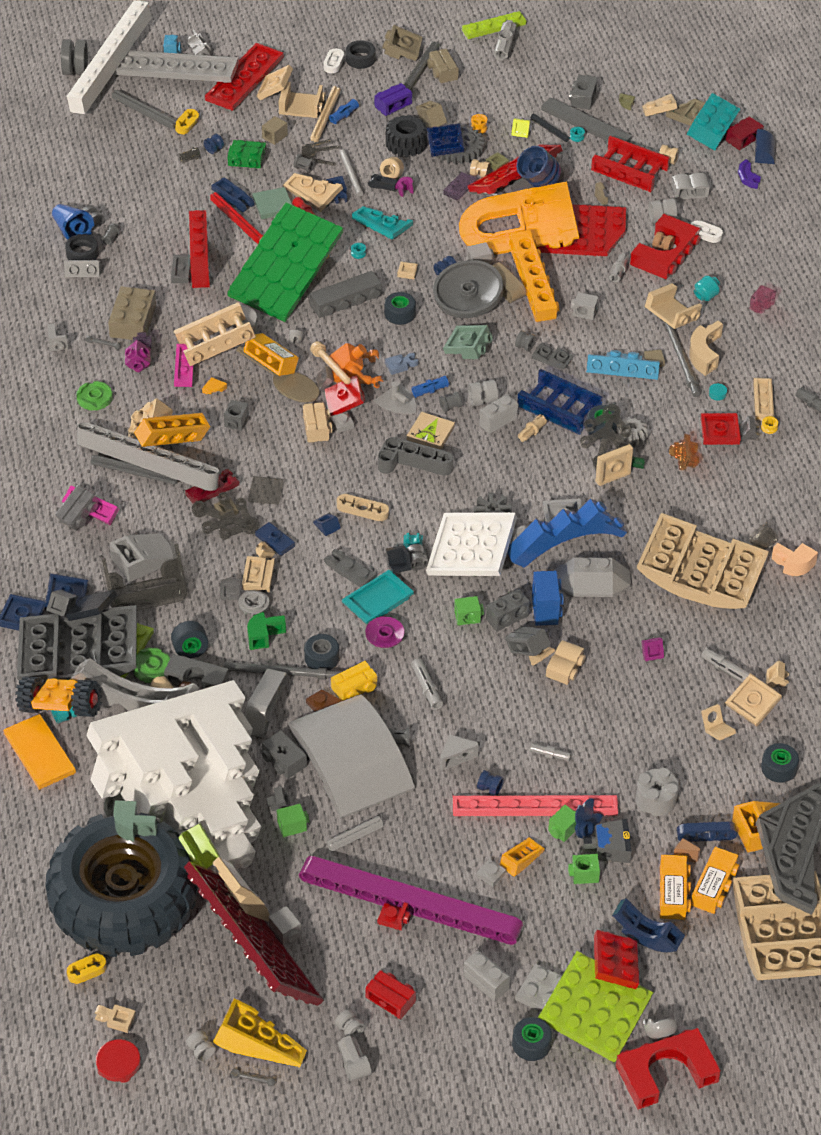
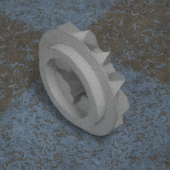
[238,590,269,616]

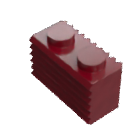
[726,116,764,151]

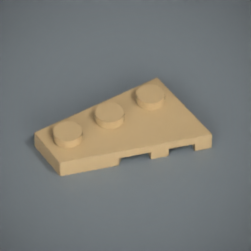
[284,173,343,212]

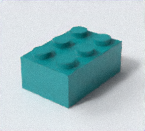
[687,93,740,150]

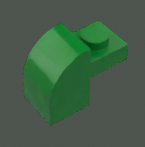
[247,612,286,650]

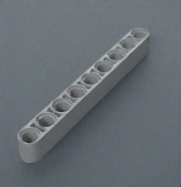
[77,422,219,491]

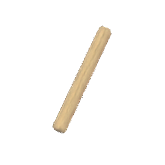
[310,86,341,142]

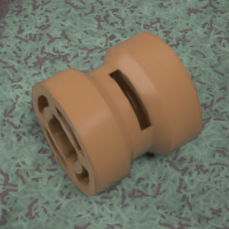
[652,231,675,251]

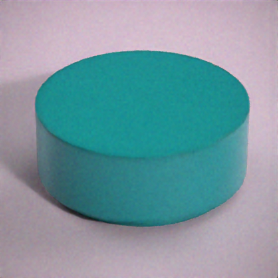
[709,383,727,401]

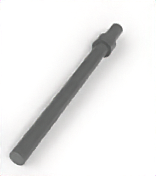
[664,322,700,397]
[224,662,342,680]

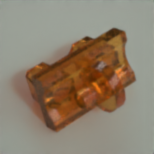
[669,434,699,470]

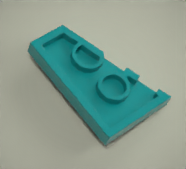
[352,206,413,239]

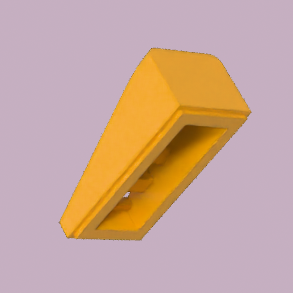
[500,837,545,877]

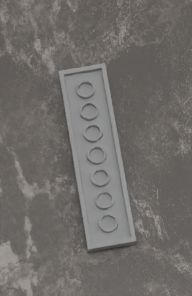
[113,50,239,83]

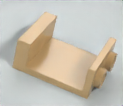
[278,82,326,118]
[645,283,702,329]

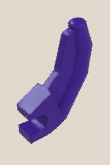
[738,159,761,189]

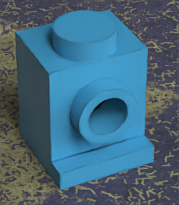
[163,35,182,54]

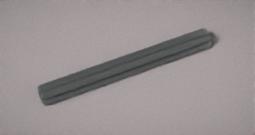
[403,41,439,90]
[112,90,176,129]
[90,455,178,484]

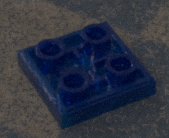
[427,123,464,157]

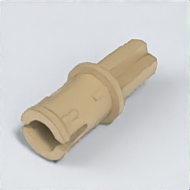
[518,415,547,442]

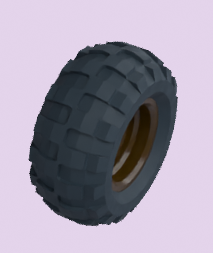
[45,812,198,957]

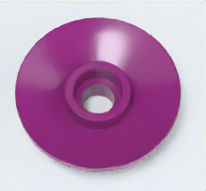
[365,617,404,648]

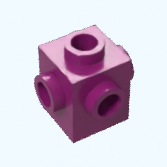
[125,340,151,372]

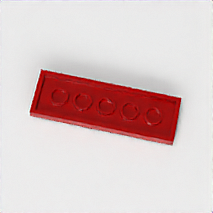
[205,43,284,111]
[468,145,563,194]

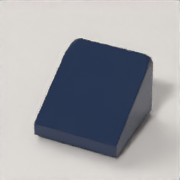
[313,513,341,536]

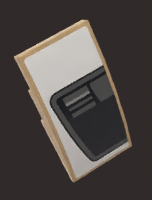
[213,857,270,922]

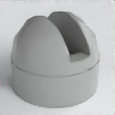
[289,330,303,344]

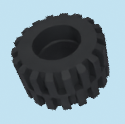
[386,115,427,157]

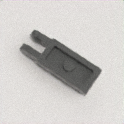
[324,548,376,587]

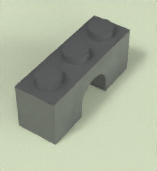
[164,654,229,689]

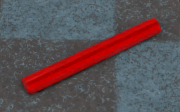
[210,192,263,244]

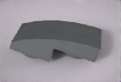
[532,342,573,369]

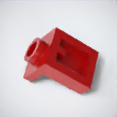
[377,902,411,931]

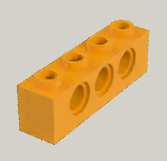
[134,413,210,447]

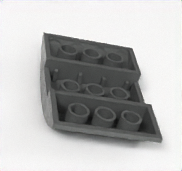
[17,605,137,684]

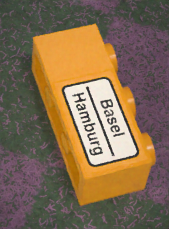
[243,333,299,376]
[691,847,740,914]
[660,855,691,920]

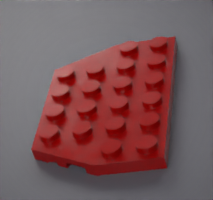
[536,203,626,256]

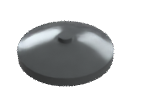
[433,260,503,318]

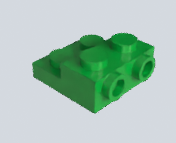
[227,140,266,169]

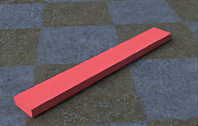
[453,795,618,816]

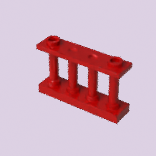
[591,136,670,192]

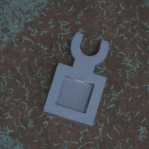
[385,353,418,375]

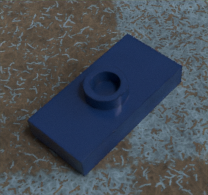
[255,522,295,556]

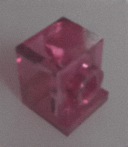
[749,285,777,314]

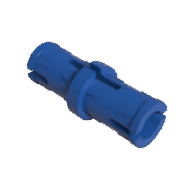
[329,99,359,124]
[411,375,449,398]

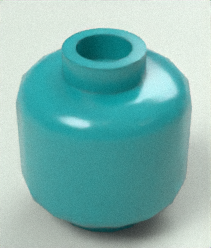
[694,275,720,302]

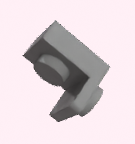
[48,323,68,351]

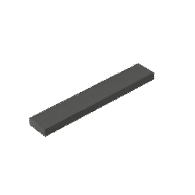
[541,97,632,142]

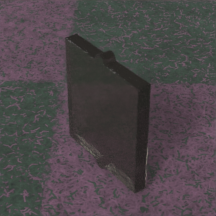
[248,476,283,505]

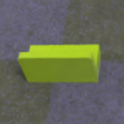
[178,823,221,868]

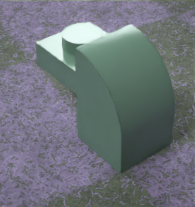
[113,800,157,842]

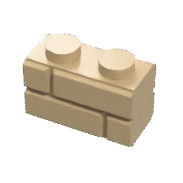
[303,402,332,442]

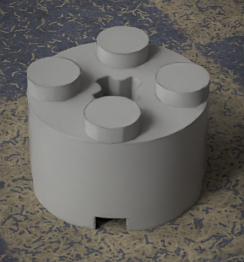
[636,768,679,816]

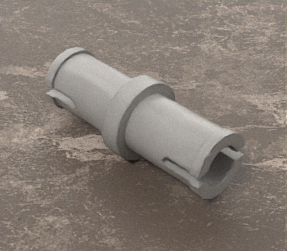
[609,253,629,283]

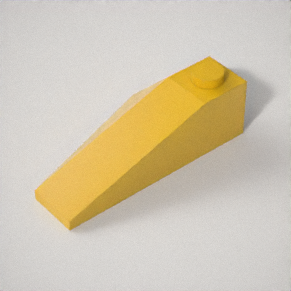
[213,998,307,1067]

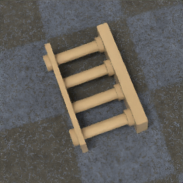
[174,302,255,366]

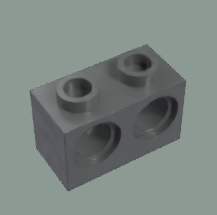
[486,589,530,632]

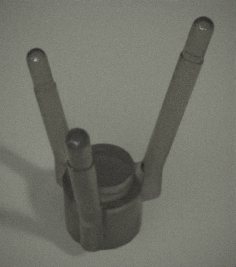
[302,139,340,166]

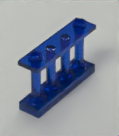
[517,369,603,435]

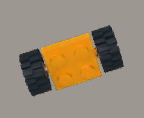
[15,676,102,717]

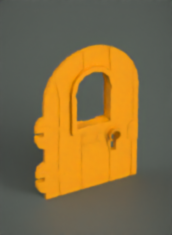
[459,181,579,254]

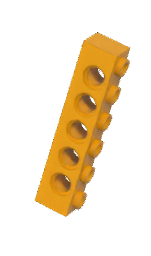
[509,230,559,322]

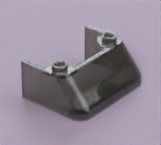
[98,540,187,611]

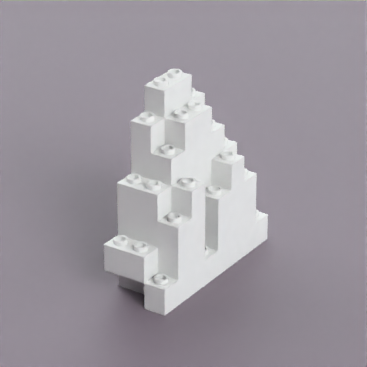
[87,680,261,873]

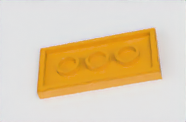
[3,714,76,790]

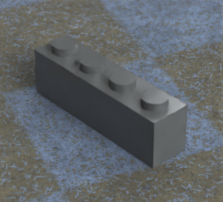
[310,271,382,318]

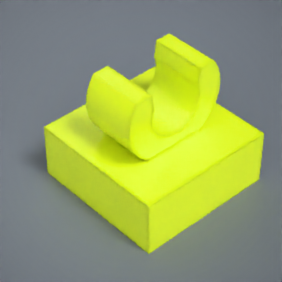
[511,118,530,138]

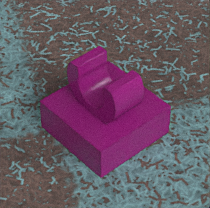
[642,637,664,661]

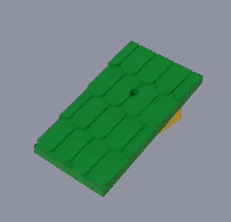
[227,202,343,322]

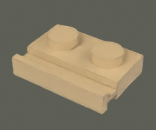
[242,556,275,592]

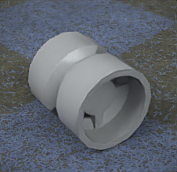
[648,198,677,223]
[468,380,498,407]

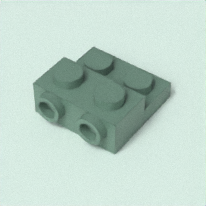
[443,325,493,360]

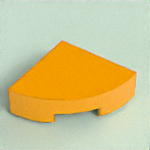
[202,377,227,394]

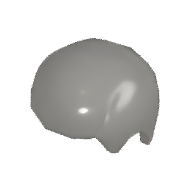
[643,1019,678,1041]

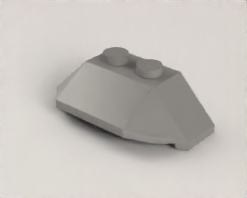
[553,557,631,597]

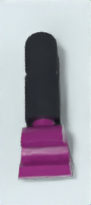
[368,174,414,197]

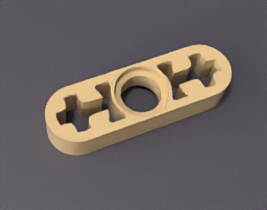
[337,494,389,521]

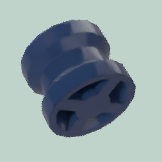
[204,133,224,154]

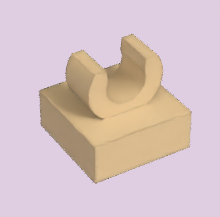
[766,661,789,688]

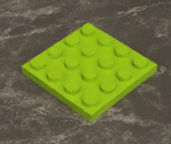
[538,951,654,1062]

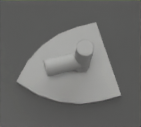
[373,381,416,414]

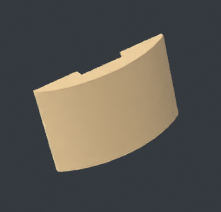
[637,513,769,609]
[733,871,821,981]

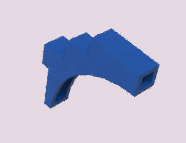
[507,498,627,567]

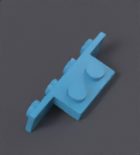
[586,350,660,380]

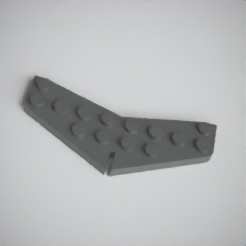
[756,783,821,915]

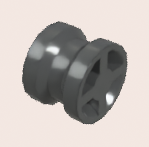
[515,330,536,352]

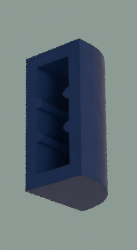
[755,129,775,164]

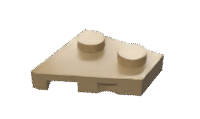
[642,94,677,116]

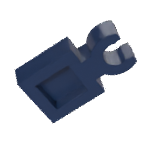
[326,176,347,204]

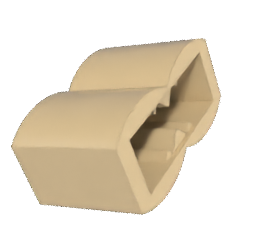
[546,640,586,685]

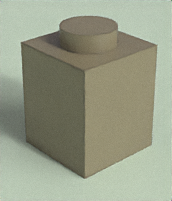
[262,116,288,145]

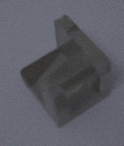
[749,522,779,550]

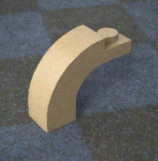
[689,321,723,376]

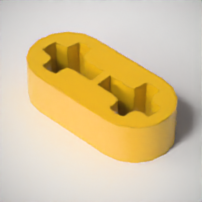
[175,109,199,134]
[67,954,107,984]

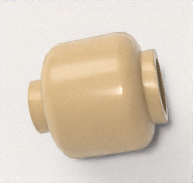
[380,157,404,179]

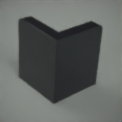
[385,545,412,573]

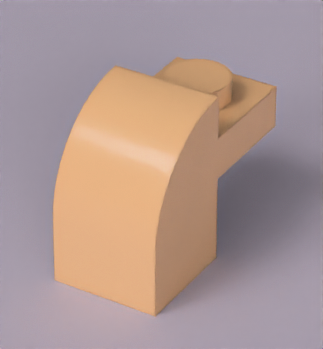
[772,543,818,576]

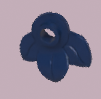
[575,798,603,839]

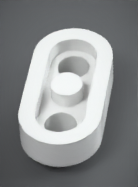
[324,48,344,73]
[691,221,723,243]

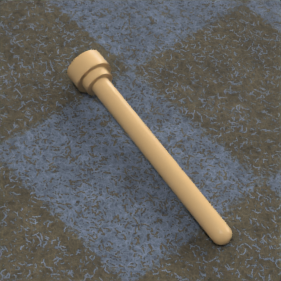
[310,341,351,384]

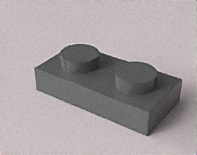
[171,254,191,283]

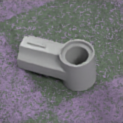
[338,1035,372,1081]

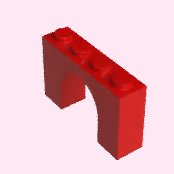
[189,210,210,288]
[630,214,701,280]
[616,1028,721,1110]

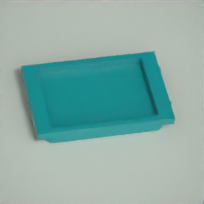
[342,570,414,624]

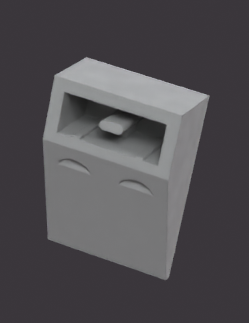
[109,534,180,582]

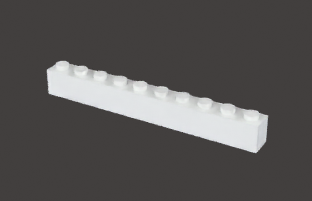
[67,0,151,114]

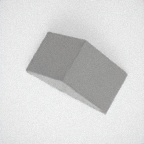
[440,735,479,771]

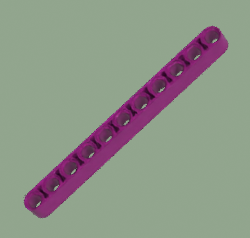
[299,856,523,945]

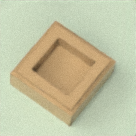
[397,262,418,279]

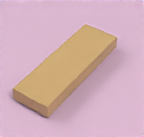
[753,378,774,421]

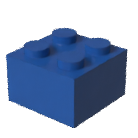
[532,571,563,626]

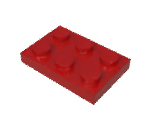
[594,930,639,989]

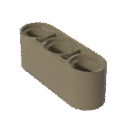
[492,262,526,303]

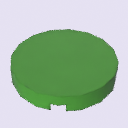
[76,381,113,411]
[133,648,170,683]

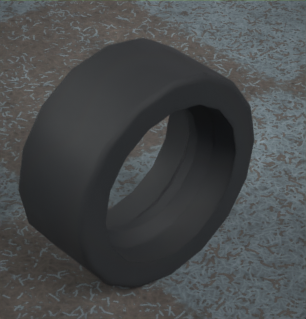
[346,40,376,69]
[65,234,99,260]

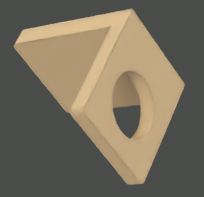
[701,704,736,740]

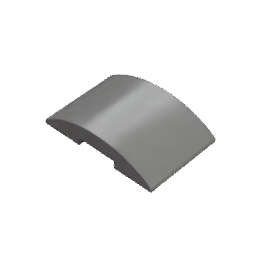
[288,694,415,819]

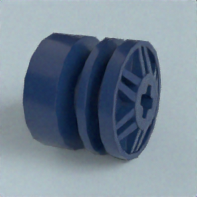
[516,146,561,187]

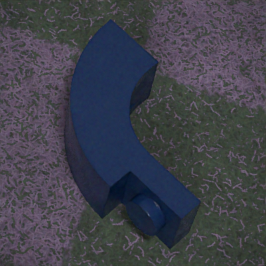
[612,898,685,952]

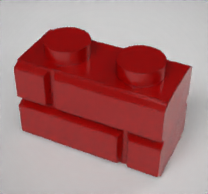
[365,970,416,1020]

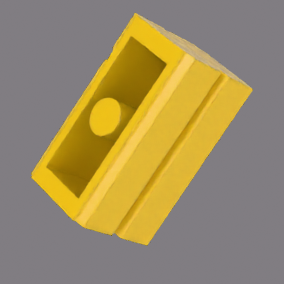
[331,661,377,701]

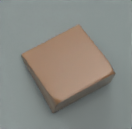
[673,839,700,862]

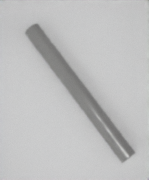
[339,149,363,196]

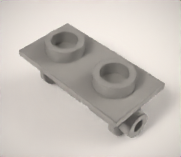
[187,29,211,56]
[64,260,100,277]

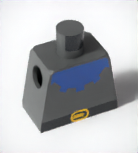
[583,819,632,863]

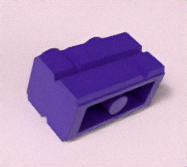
[374,83,412,116]

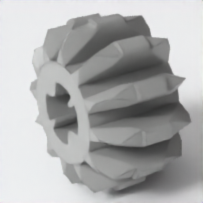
[617,417,648,447]

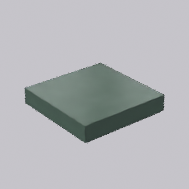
[252,187,293,219]

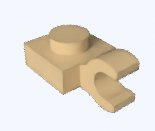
[95,1005,136,1033]

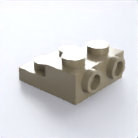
[382,25,423,61]

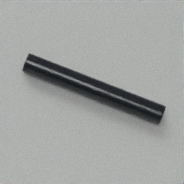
[530,113,570,142]

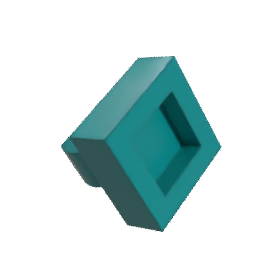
[403,533,423,549]

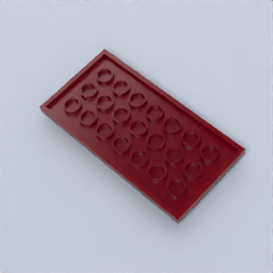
[184,861,324,1006]

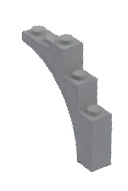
[71,658,199,711]

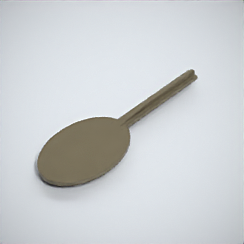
[236,345,319,402]

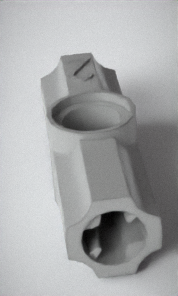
[494,20,516,61]

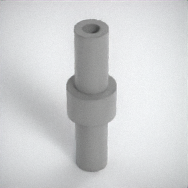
[530,743,571,761]

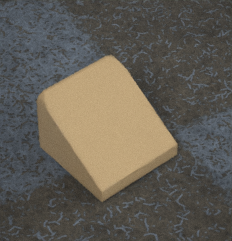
[529,647,555,666]

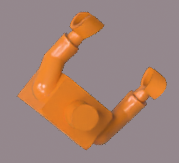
[330,343,383,388]

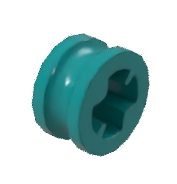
[570,127,585,142]
[351,243,366,259]

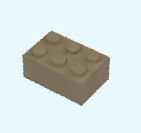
[108,286,156,341]

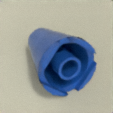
[52,204,94,240]

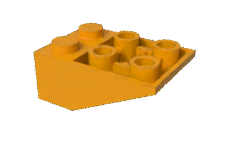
[732,801,781,853]

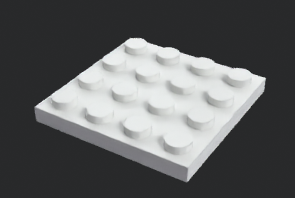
[426,513,517,576]

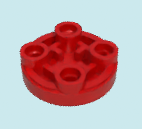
[96,1039,141,1083]

